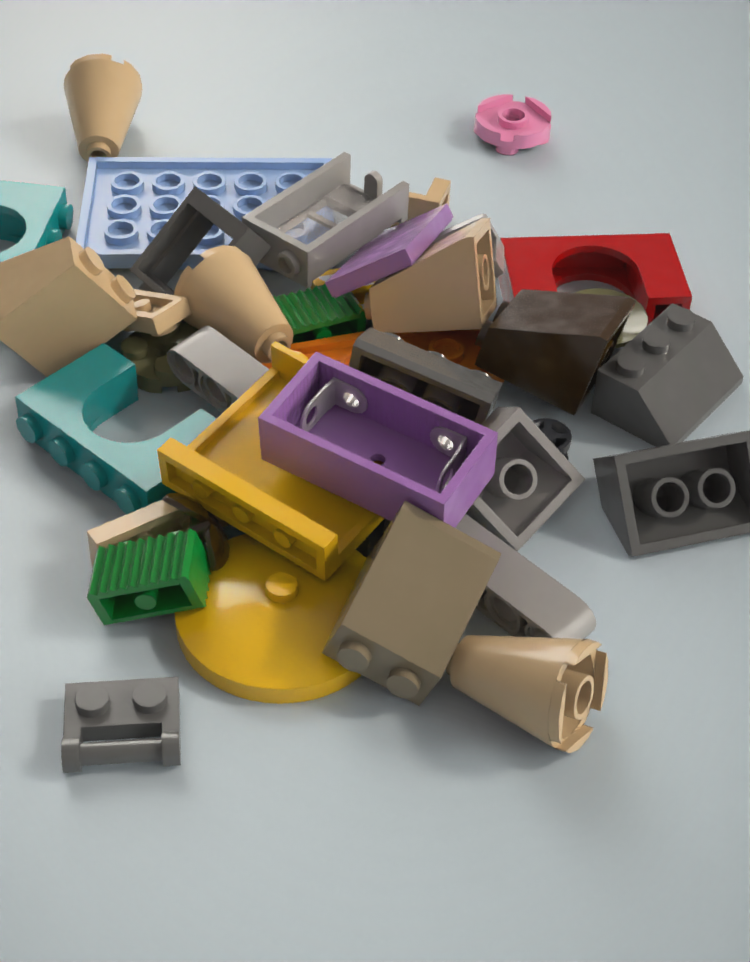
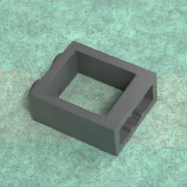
[130,187,271,323]

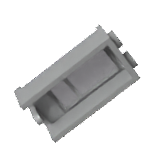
[242,152,409,288]

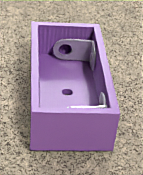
[258,352,498,528]

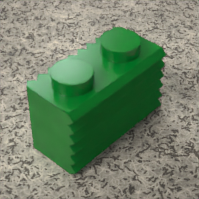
[273,283,366,344]
[87,528,211,625]

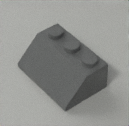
[591,303,744,447]
[349,327,503,425]
[593,430,750,557]

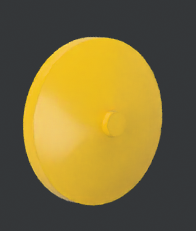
[174,534,367,704]

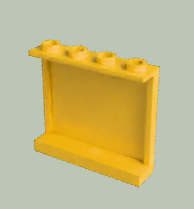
[157,341,385,582]

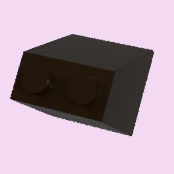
[474,289,636,415]

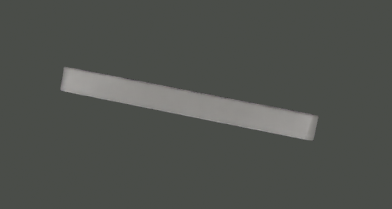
[166,326,596,639]

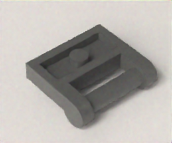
[61,677,181,773]

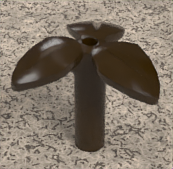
[162,493,230,572]

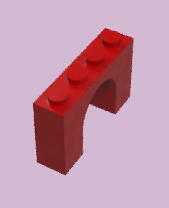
[498,233,692,326]

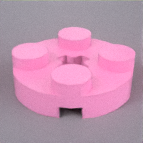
[474,94,551,155]

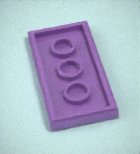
[325,204,453,297]

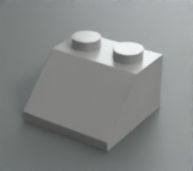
[466,407,585,551]

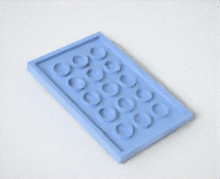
[76,157,334,270]

